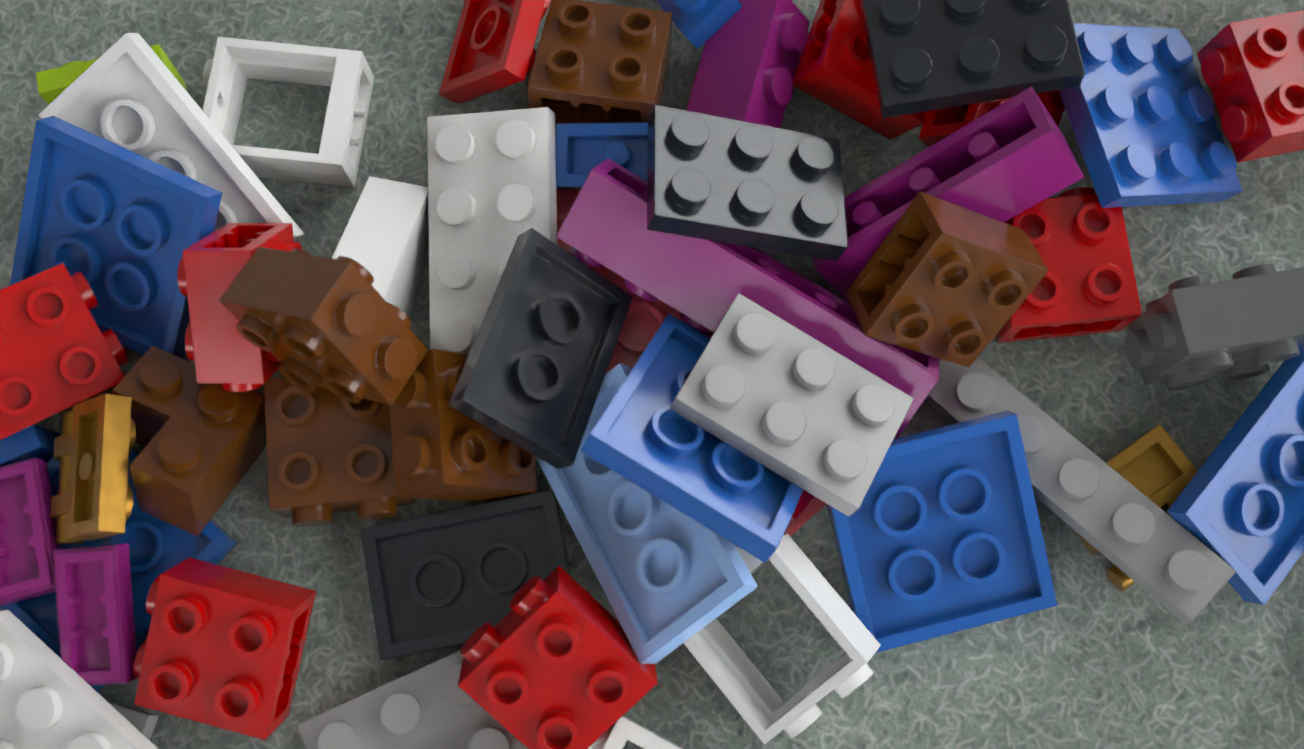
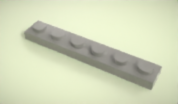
[924,357,1237,625]

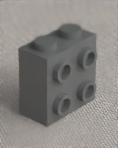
[1125,263,1304,391]

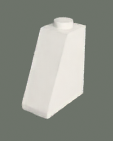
[332,176,429,318]

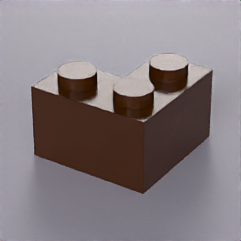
[112,345,267,537]

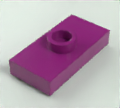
[0,458,61,606]
[53,543,138,685]

